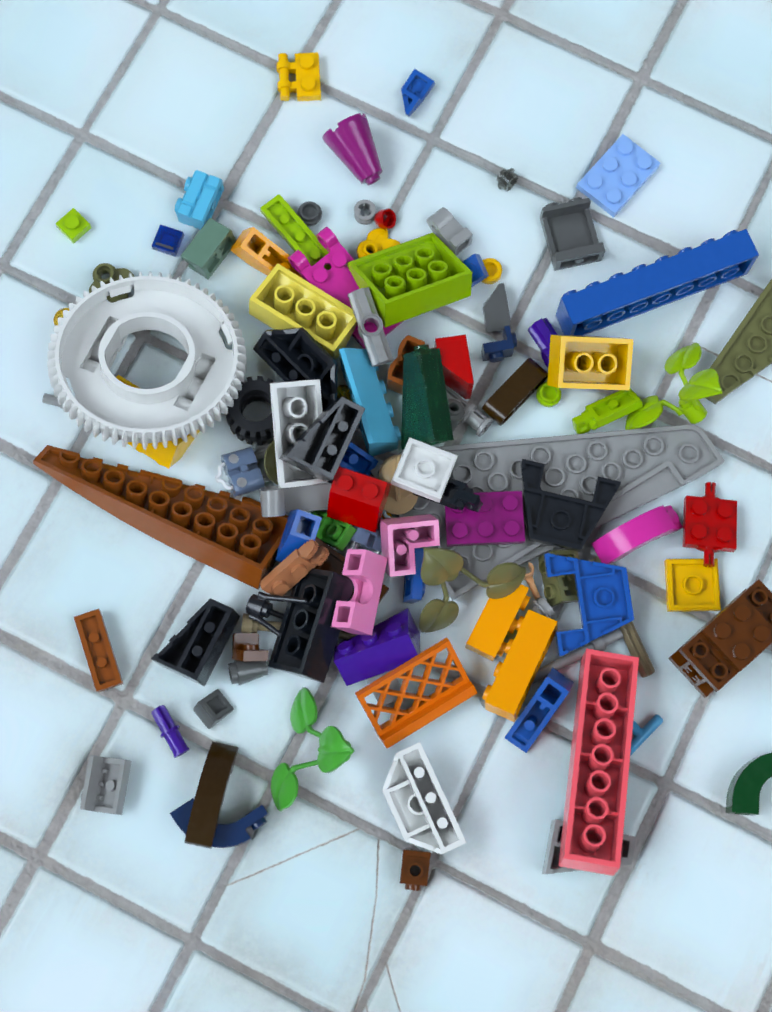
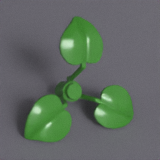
[271,687,355,812]

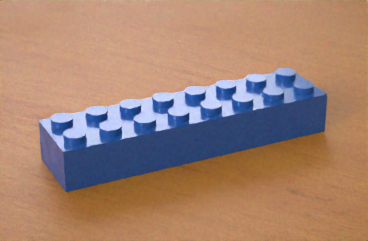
[555,229,759,336]

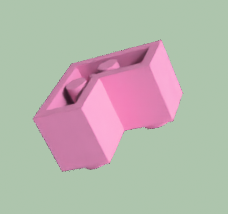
[380,514,440,577]

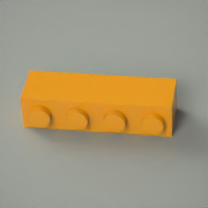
[482,609,558,722]

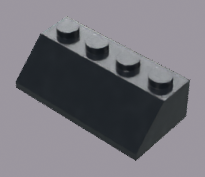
[268,568,354,683]

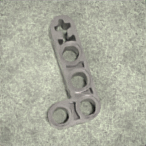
[259,481,333,517]

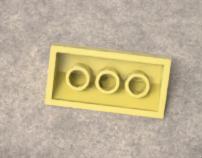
[249,263,357,360]

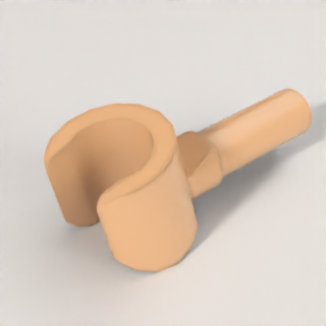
[523,562,541,600]

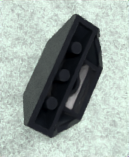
[253,327,338,412]

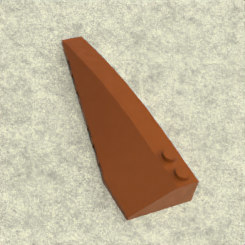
[33,445,288,589]

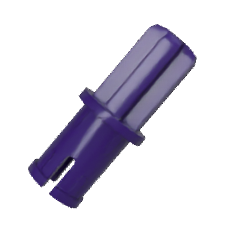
[151,705,190,758]

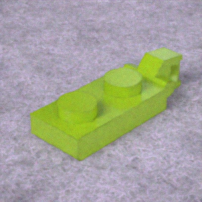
[572,388,643,434]

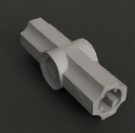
[347,287,394,367]

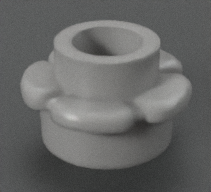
[531,597,555,618]

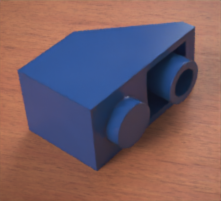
[275,509,322,562]

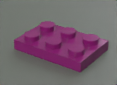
[445,491,525,547]

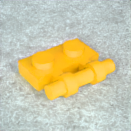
[276,52,321,101]

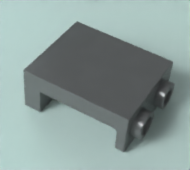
[540,197,605,271]

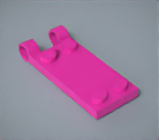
[288,227,404,349]

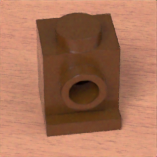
[400,850,431,891]

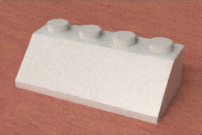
[270,379,328,489]

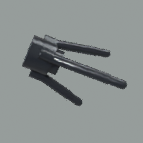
[246,591,308,637]

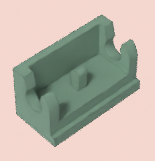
[181,218,236,280]

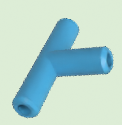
[630,714,663,756]

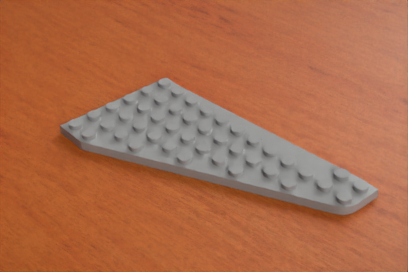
[370,425,724,601]

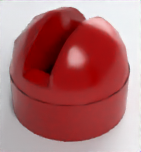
[375,209,396,229]

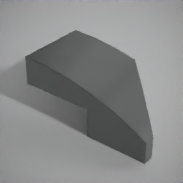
[482,283,512,332]

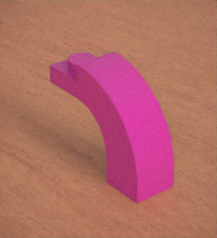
[591,505,683,564]

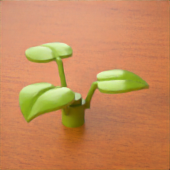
[625,342,722,430]

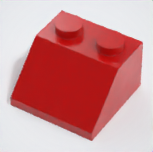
[430,334,474,399]
[327,466,391,533]

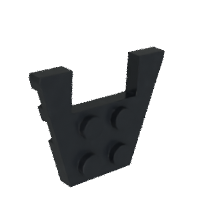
[521,459,621,552]

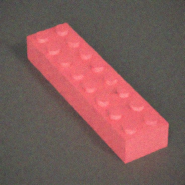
[558,648,639,876]

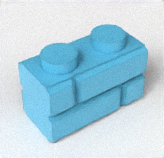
[175,170,224,230]

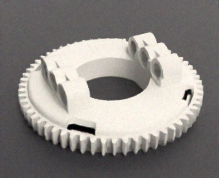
[47,271,247,450]

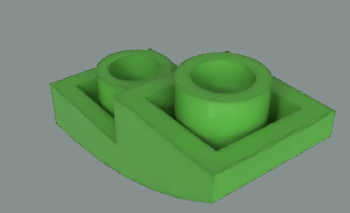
[310,510,356,552]

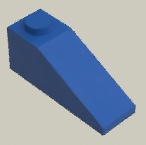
[504,667,575,753]

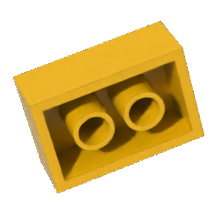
[547,335,634,390]

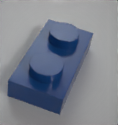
[403,548,426,604]

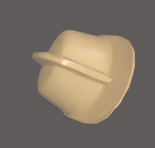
[378,454,418,515]

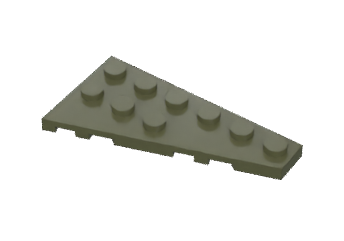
[706,279,772,404]

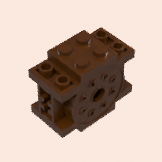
[668,579,772,698]

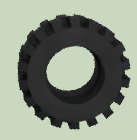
[226,376,274,446]

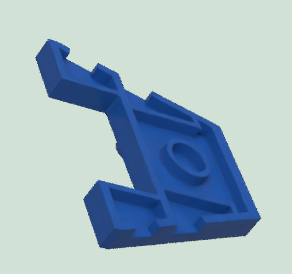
[543,553,634,656]

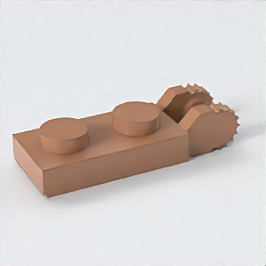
[259,539,329,596]

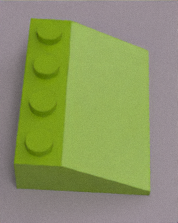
[348,233,472,328]

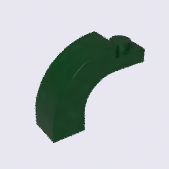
[726,753,772,816]

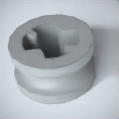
[354,200,376,225]

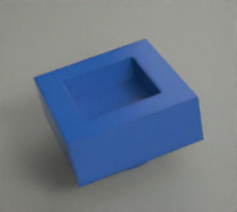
[463,254,489,288]

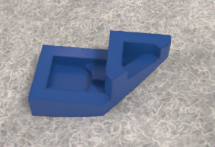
[401,69,435,117]

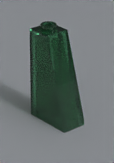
[401,345,454,450]

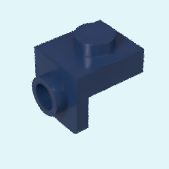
[481,325,517,363]

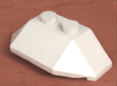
[382,742,467,855]

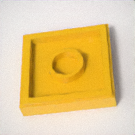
[664,559,721,612]

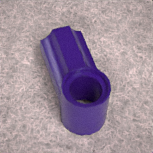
[528,318,558,367]

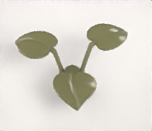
[419,548,526,633]

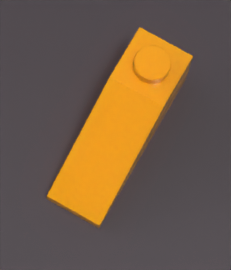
[230,227,302,278]

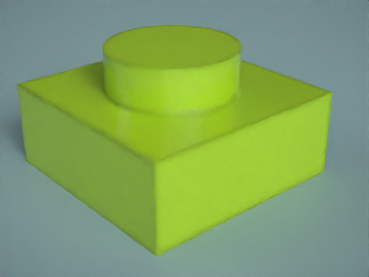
[55,208,92,244]

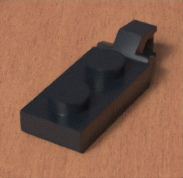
[413,478,483,512]

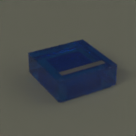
[152,224,184,257]

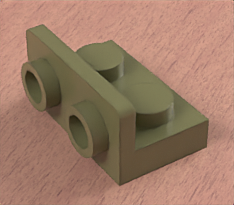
[538,549,579,607]

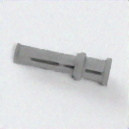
[423,375,493,437]

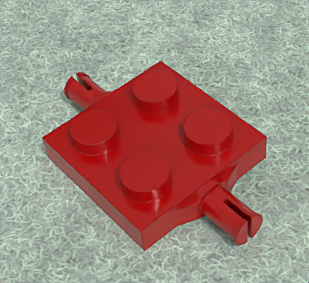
[683,482,737,567]

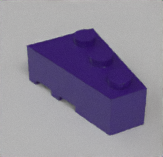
[334,608,420,686]

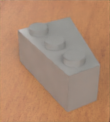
[542,819,636,874]

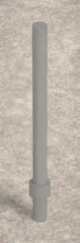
[479,628,623,708]

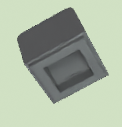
[193,689,234,729]

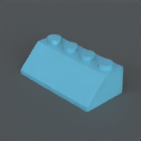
[339,348,402,457]

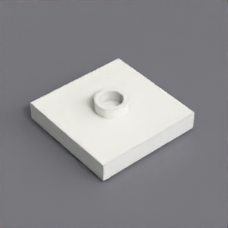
[391,437,458,503]

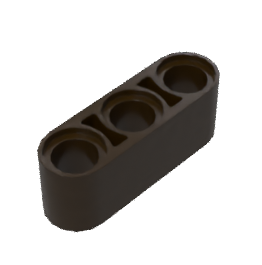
[482,357,548,426]

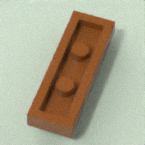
[74,609,123,693]

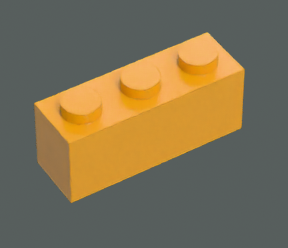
[465,584,531,661]

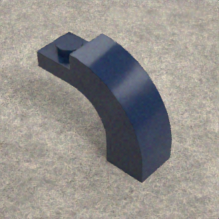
[170,798,270,848]

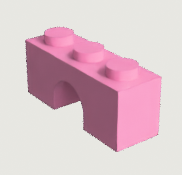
[331,549,388,636]

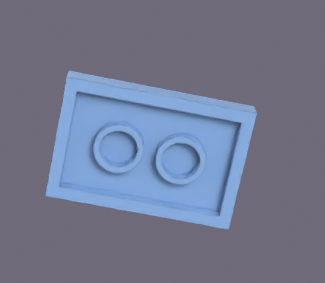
[576,134,660,218]

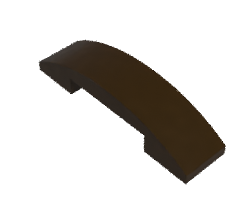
[185,742,238,849]

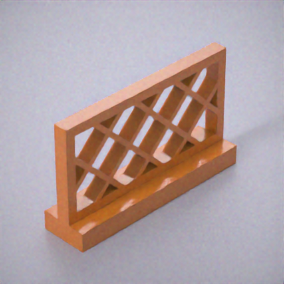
[355,637,477,749]

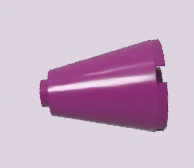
[322,113,382,185]

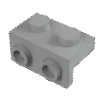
[80,755,132,815]

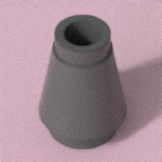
[228,660,268,686]

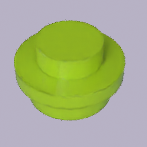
[536,382,561,407]

